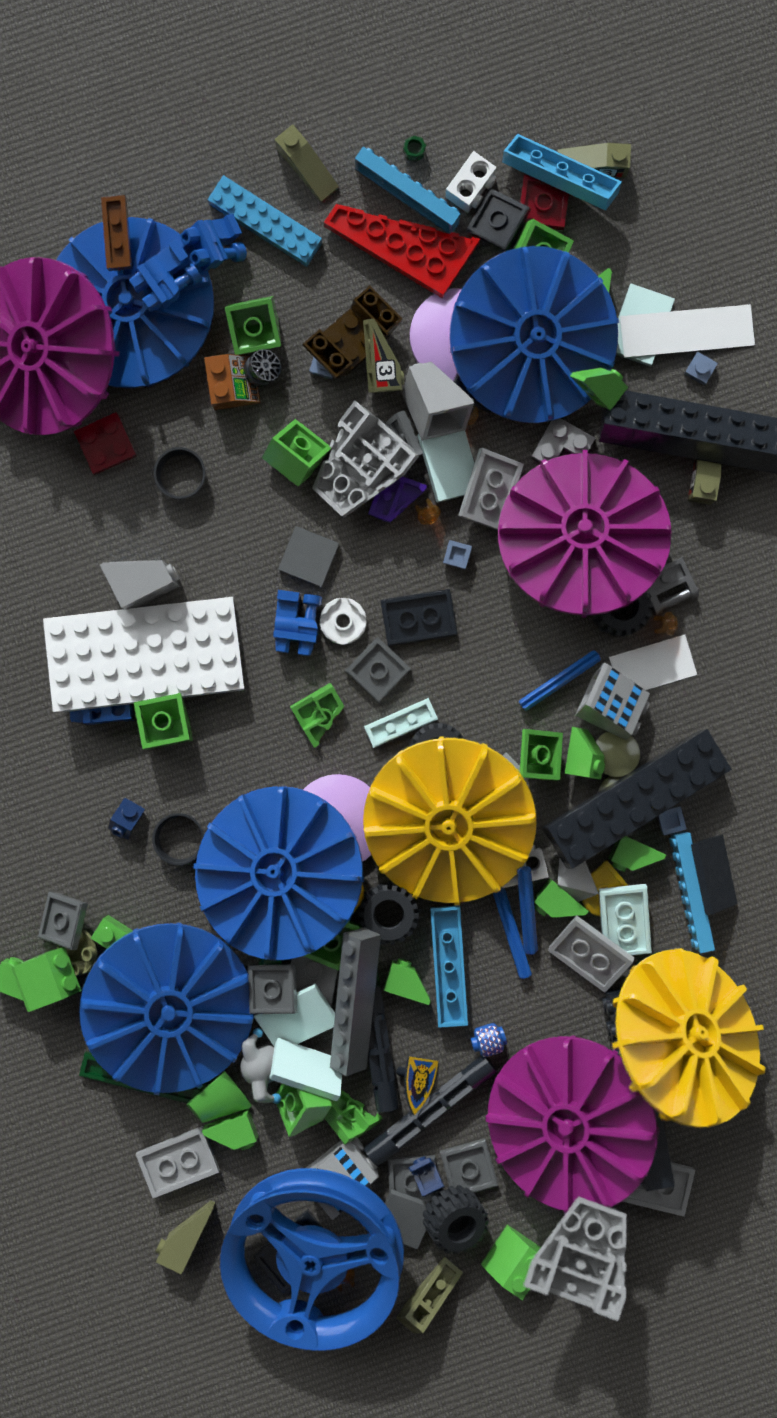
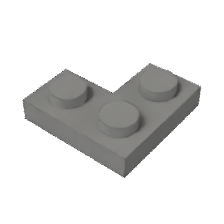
[531,418,595,462]

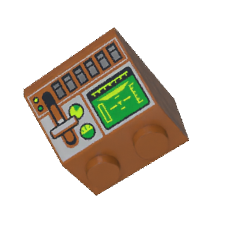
[204,354,260,410]

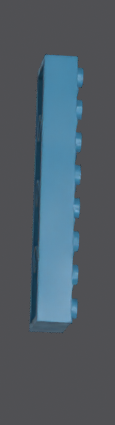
[502,134,622,211]
[355,147,460,234]
[207,175,323,267]
[669,831,715,953]
[430,905,468,1027]

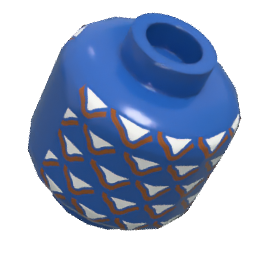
[470,1023,507,1057]

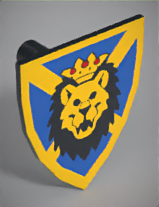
[396,1056,438,1115]

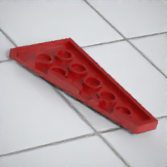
[324,204,480,299]

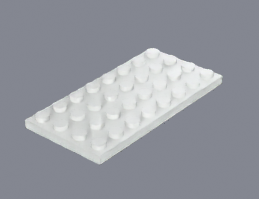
[43,597,244,713]

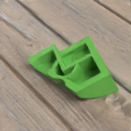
[290,683,344,748]
[186,1071,252,1123]
[325,1090,383,1145]

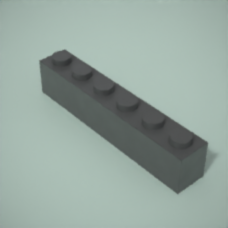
[330,927,381,1076]

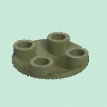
[596,732,640,777]
[57,929,97,976]

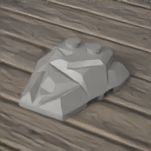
[312,401,419,518]
[523,1196,626,1321]

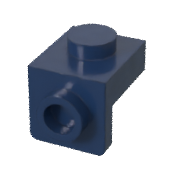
[108,798,145,840]
[409,1156,445,1198]

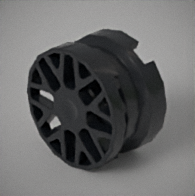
[243,349,281,387]

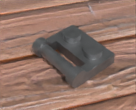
[647,557,699,616]

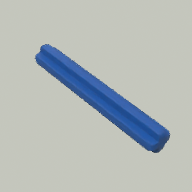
[519,650,601,711]
[517,866,538,955]
[493,887,532,979]

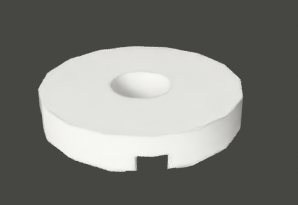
[320,598,367,645]

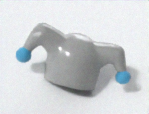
[240,1028,281,1104]

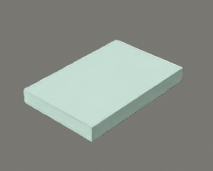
[616,283,675,367]
[417,431,474,503]
[598,884,652,956]
[254,983,335,1046]
[270,1038,342,1101]

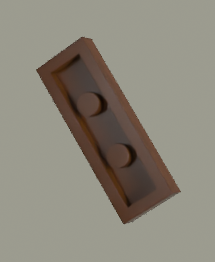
[101,195,132,271]

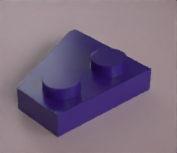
[368,476,427,523]

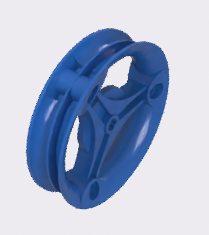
[220,1168,404,1350]

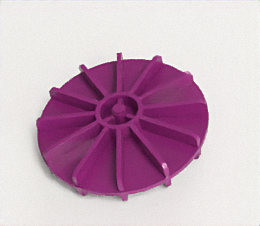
[0,257,119,435]
[498,450,671,618]
[486,1036,659,1213]

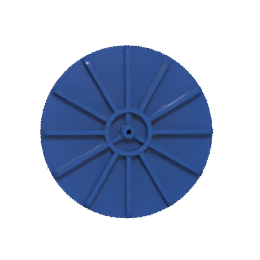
[56,217,214,388]
[449,246,619,423]
[193,786,364,960]
[80,922,254,1095]

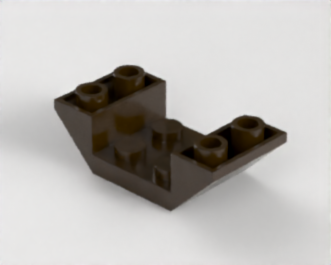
[302,286,403,379]

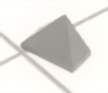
[558,858,599,902]

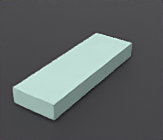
[364,698,438,748]

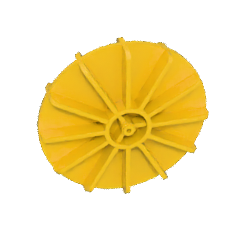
[363,736,536,906]
[612,948,765,1127]

